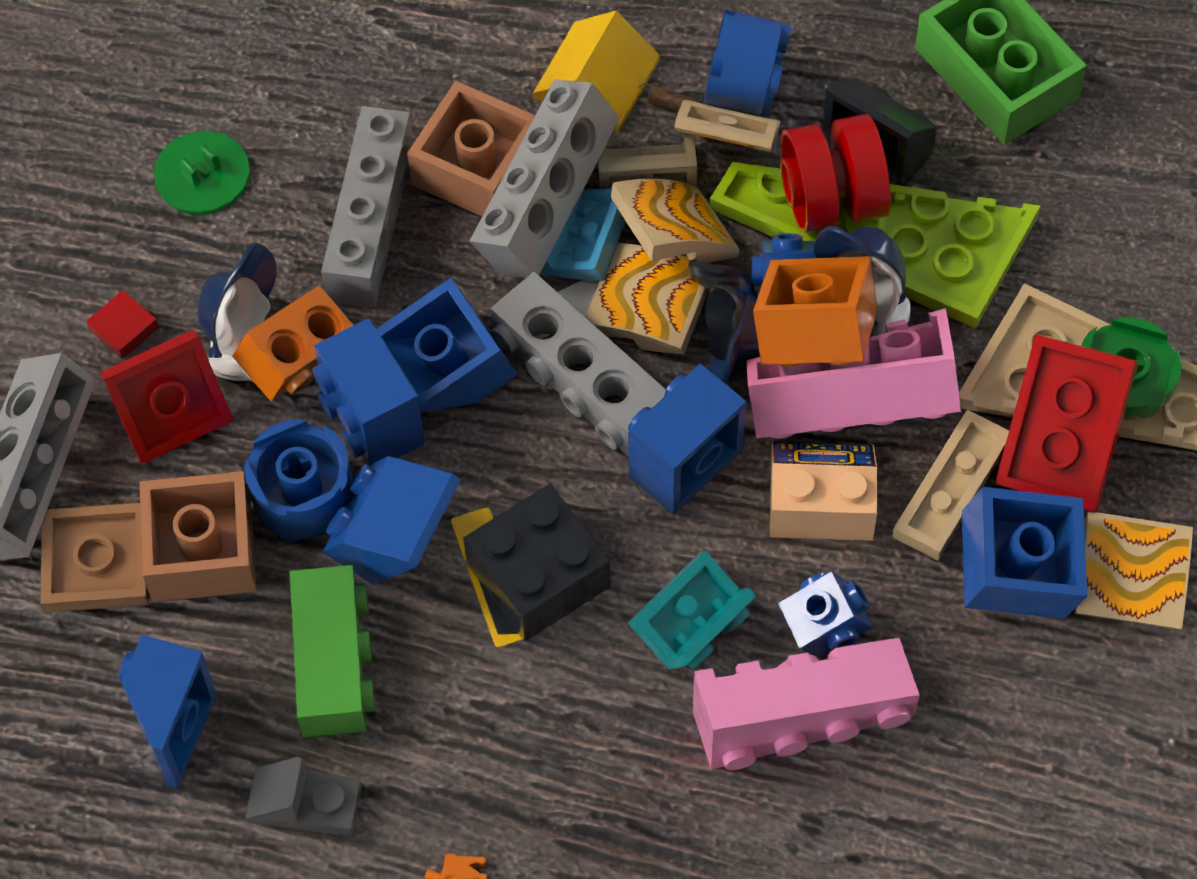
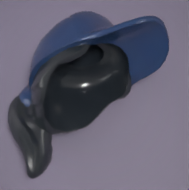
[688,259,760,384]

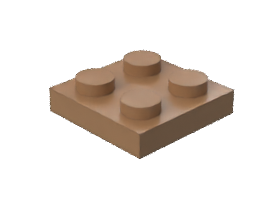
[40,503,149,612]

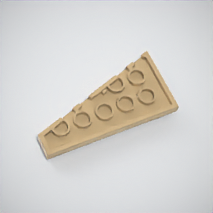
[959,283,1197,450]

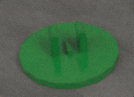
[154,130,250,216]

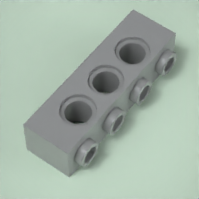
[470,79,620,278]
[321,106,414,309]
[490,272,666,457]
[0,353,97,560]

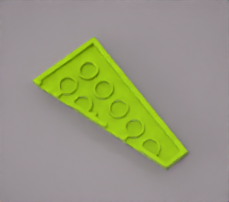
[710,162,1041,329]

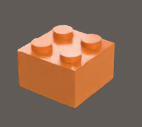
[753,256,878,367]

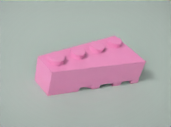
[747,308,961,439]
[693,638,920,770]

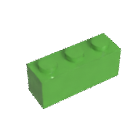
[290,565,375,737]

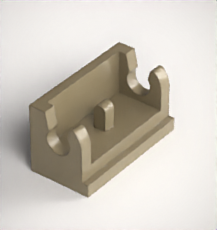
[597,133,697,189]

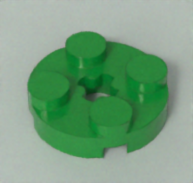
[1081,317,1182,418]

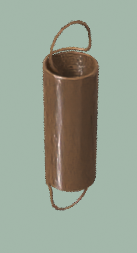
[637,83,704,112]

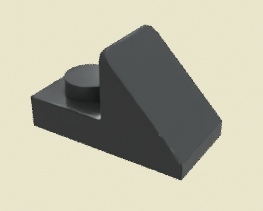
[245,757,362,837]

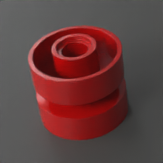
[780,114,891,233]

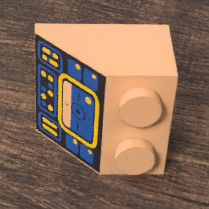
[769,441,877,541]

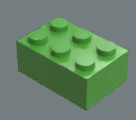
[915,0,1087,145]

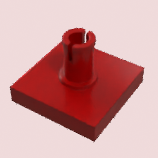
[100,329,234,464]

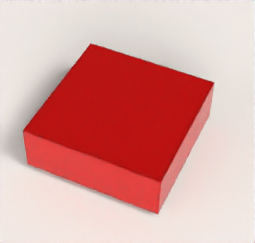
[86,290,159,359]

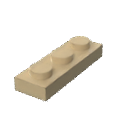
[892,410,1009,561]

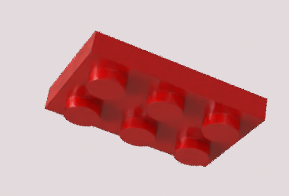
[995,334,1139,512]

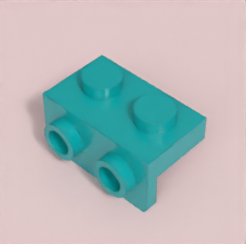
[628,551,757,670]

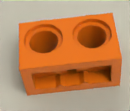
[232,285,353,402]

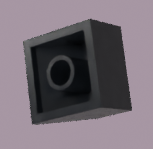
[822,78,937,186]

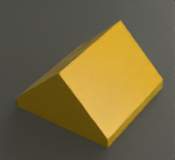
[533,11,660,132]

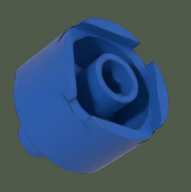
[703,10,791,118]
[244,419,353,542]

